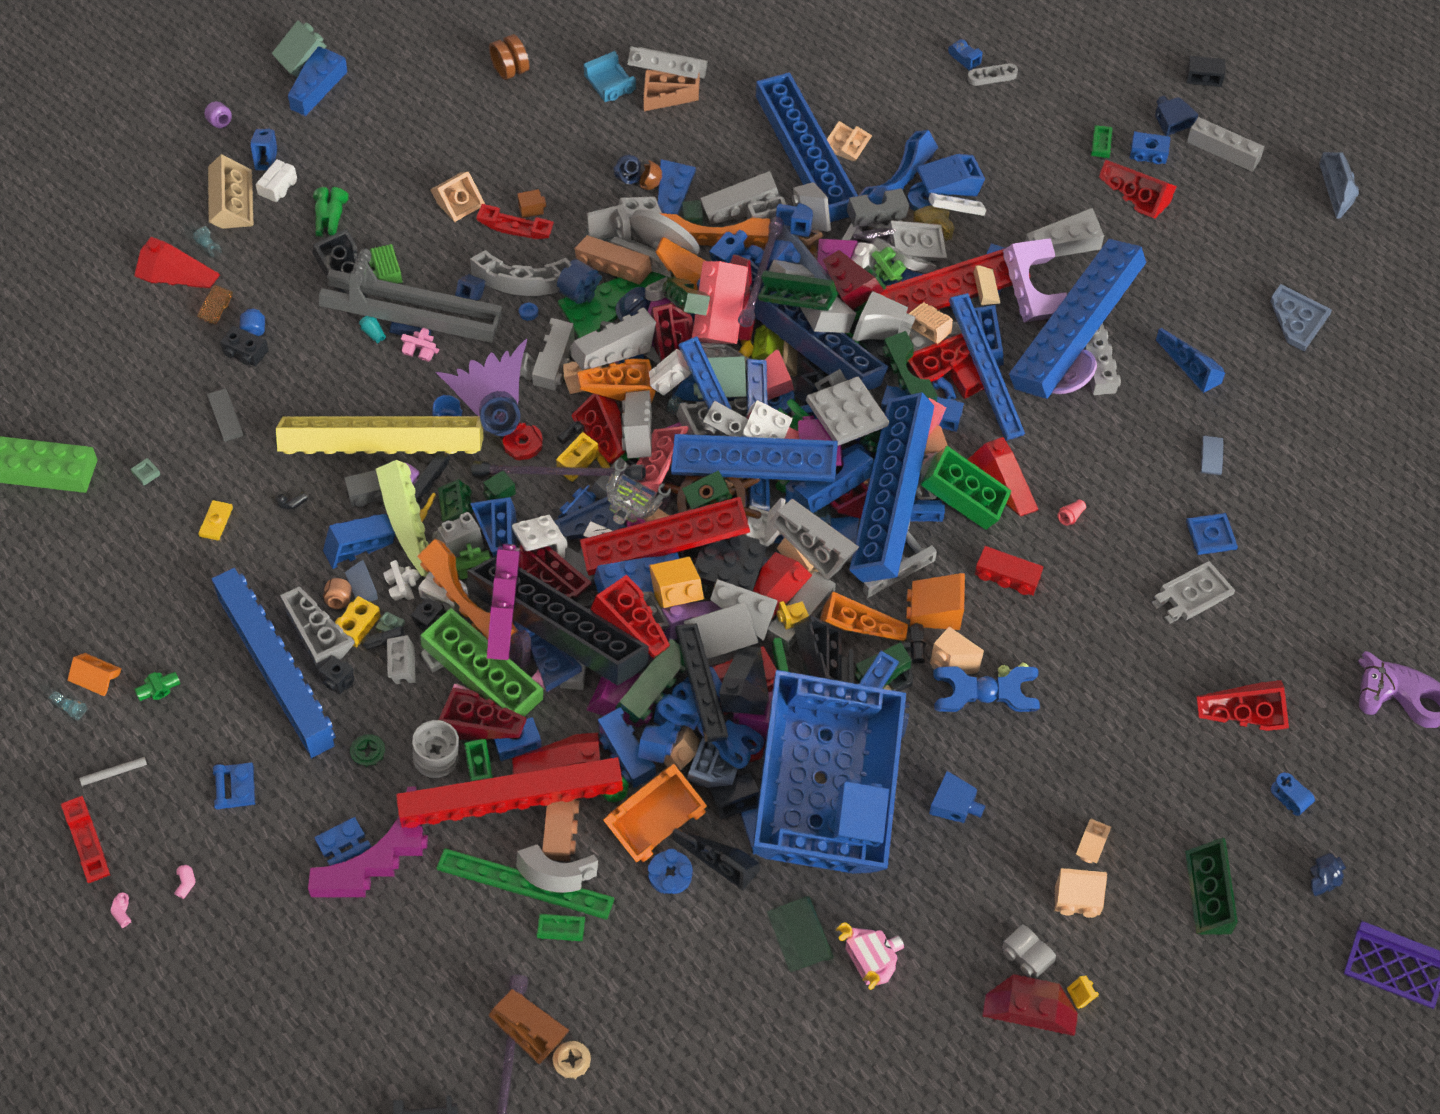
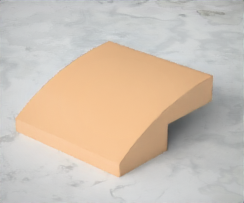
[827,121,872,161]

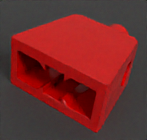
[950,356,984,399]

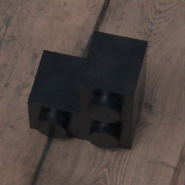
[794,358,828,405]

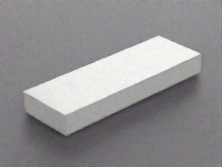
[928,193,986,216]

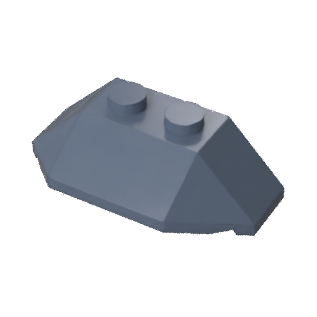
[1319,152,1359,218]
[687,736,741,788]

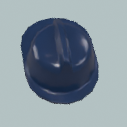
[615,287,652,321]

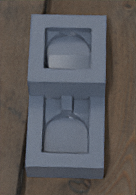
[1201,436,1223,475]

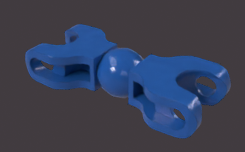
[933,667,1040,712]
[658,682,764,769]

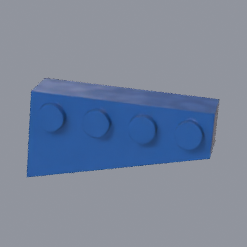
[288,46,348,116]

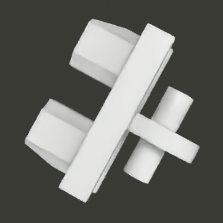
[383,560,420,601]

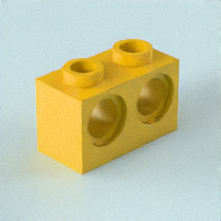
[556,432,599,482]
[335,596,381,648]

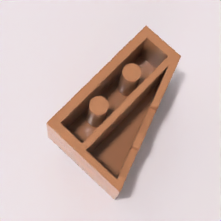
[644,70,700,111]

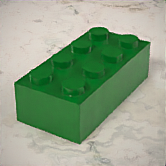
[921,445,1012,530]

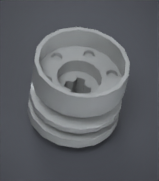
[412,720,459,778]

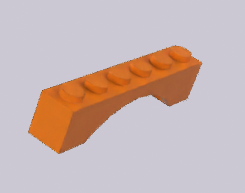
[659,213,770,248]
[417,539,520,641]

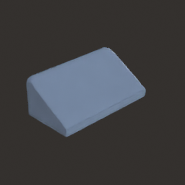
[345,560,378,602]

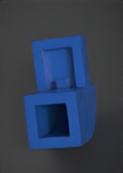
[776,203,813,237]

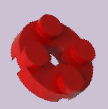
[503,423,543,460]

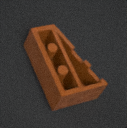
[488,989,569,1065]

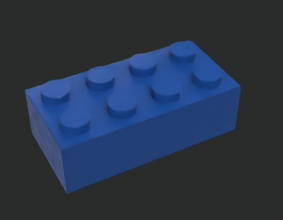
[594,552,679,594]

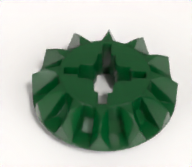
[350,734,385,768]

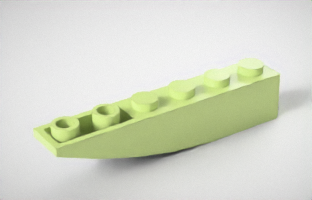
[376,460,429,577]

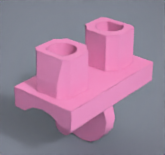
[401,328,439,362]

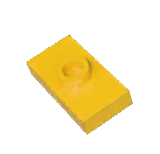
[198,500,233,541]

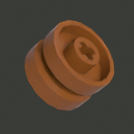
[489,34,529,80]

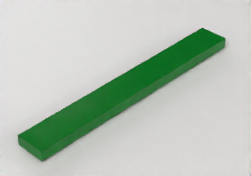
[436,848,614,920]

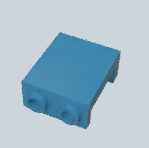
[584,51,636,102]

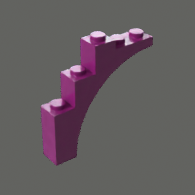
[487,544,520,660]
[308,787,428,897]

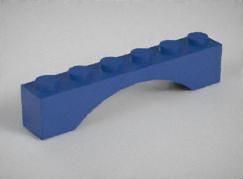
[858,130,938,205]

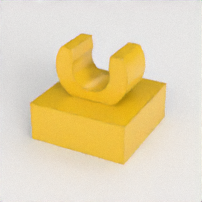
[1067,976,1099,1009]

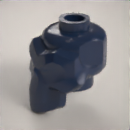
[614,154,641,184]
[1310,853,1346,896]

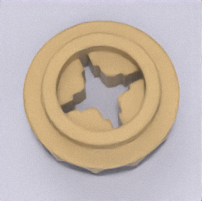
[553,1041,591,1079]

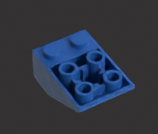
[917,154,985,196]

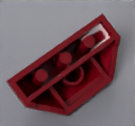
[651,303,693,361]
[519,545,592,598]
[982,974,1078,1036]

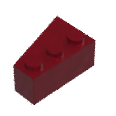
[823,250,884,310]

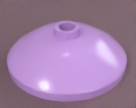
[1052,349,1097,394]

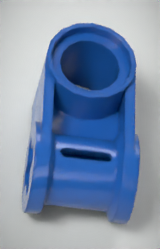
[1271,773,1315,816]

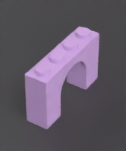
[1003,238,1067,322]

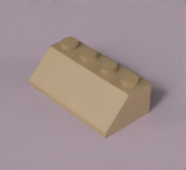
[208,154,253,229]

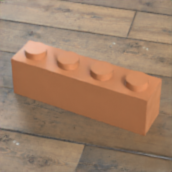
[574,235,652,284]
[542,799,580,861]

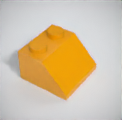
[649,557,704,608]

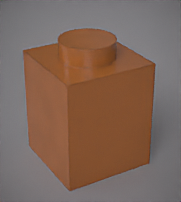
[517,189,546,218]

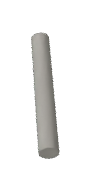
[79,757,147,786]

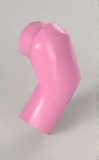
[174,865,195,899]
[111,892,131,928]

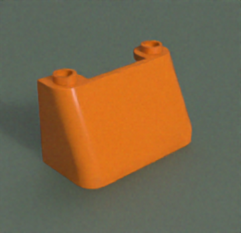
[603,763,707,862]

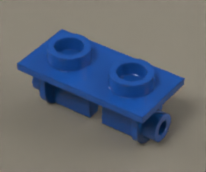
[558,485,596,518]

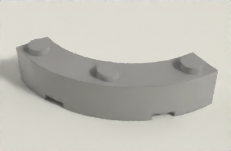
[470,250,572,296]

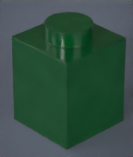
[483,471,516,501]

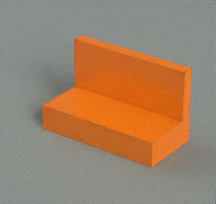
[67,653,121,696]

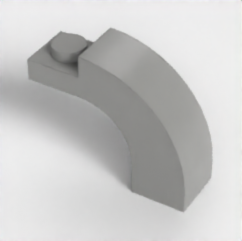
[516,844,598,892]

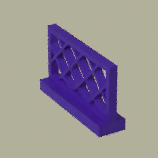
[1344,921,1440,1009]

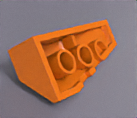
[656,237,705,290]
[577,359,656,403]
[820,592,908,641]

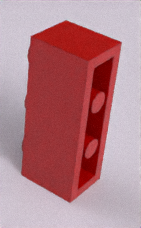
[975,546,1043,596]

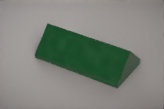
[1185,838,1238,934]

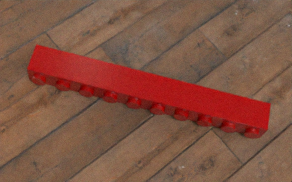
[396,757,623,828]

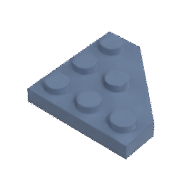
[1270,284,1332,351]

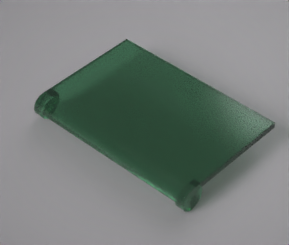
[767,896,834,972]

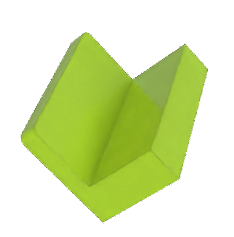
[752,325,784,360]

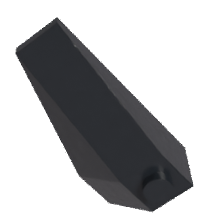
[673,828,760,891]

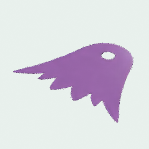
[436,339,527,416]

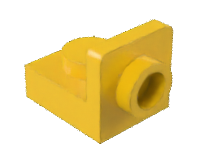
[776,601,809,630]

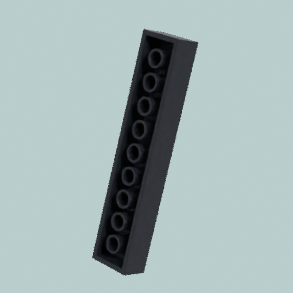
[467,555,649,686]

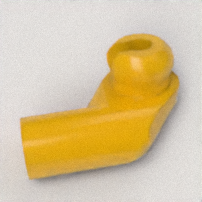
[738,339,754,358]

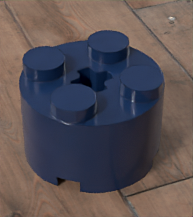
[557,259,602,304]
[479,391,520,436]

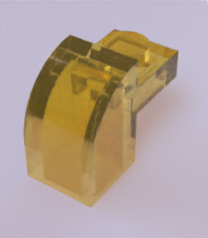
[913,205,954,241]

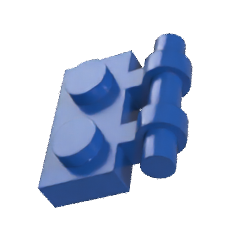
[314,817,371,866]

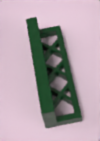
[758,271,838,311]

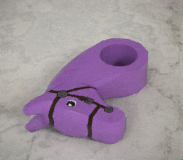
[1358,651,1440,728]

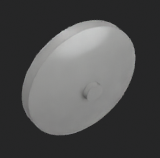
[630,209,700,256]

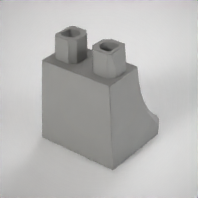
[852,291,916,342]
[432,512,484,557]

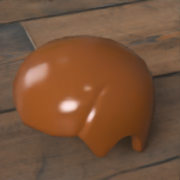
[639,160,662,190]

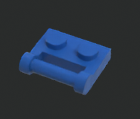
[213,762,255,809]

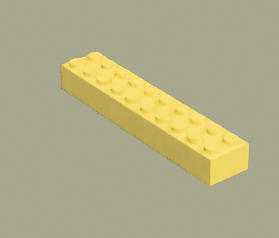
[276,416,483,454]

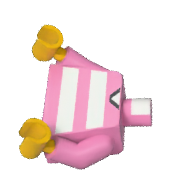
[836,923,904,990]

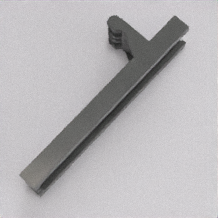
[319,248,502,343]

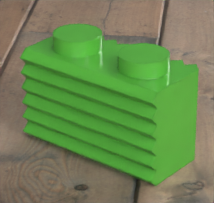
[369,244,402,284]

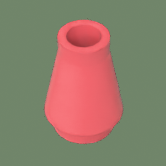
[1057,499,1086,526]

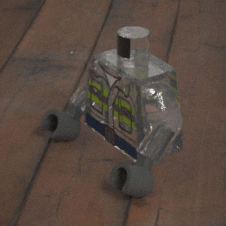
[606,459,671,524]

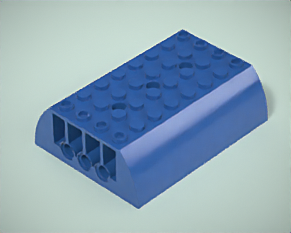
[753,670,906,873]

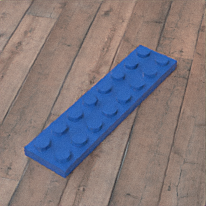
[671,434,838,482]

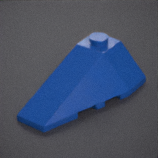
[1156,328,1225,393]

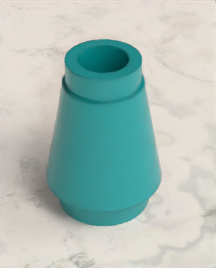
[359,316,386,344]

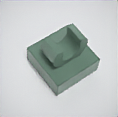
[131,458,161,486]
[375,612,405,632]

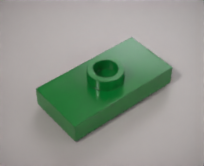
[1091,125,1113,158]
[537,914,585,941]

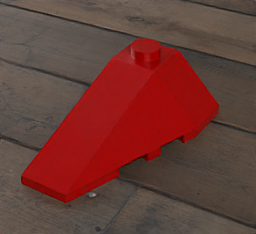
[906,334,970,381]
[571,393,625,464]

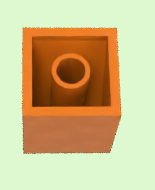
[906,573,965,630]

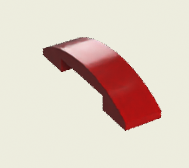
[477,204,554,239]
[61,796,110,883]

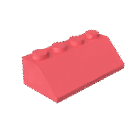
[692,261,748,344]
[625,426,689,502]

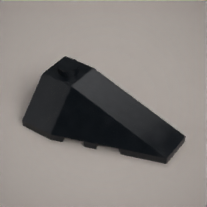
[312,229,367,298]
[719,647,769,715]

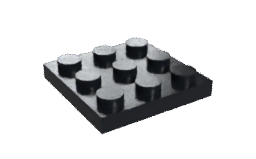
[694,536,767,591]

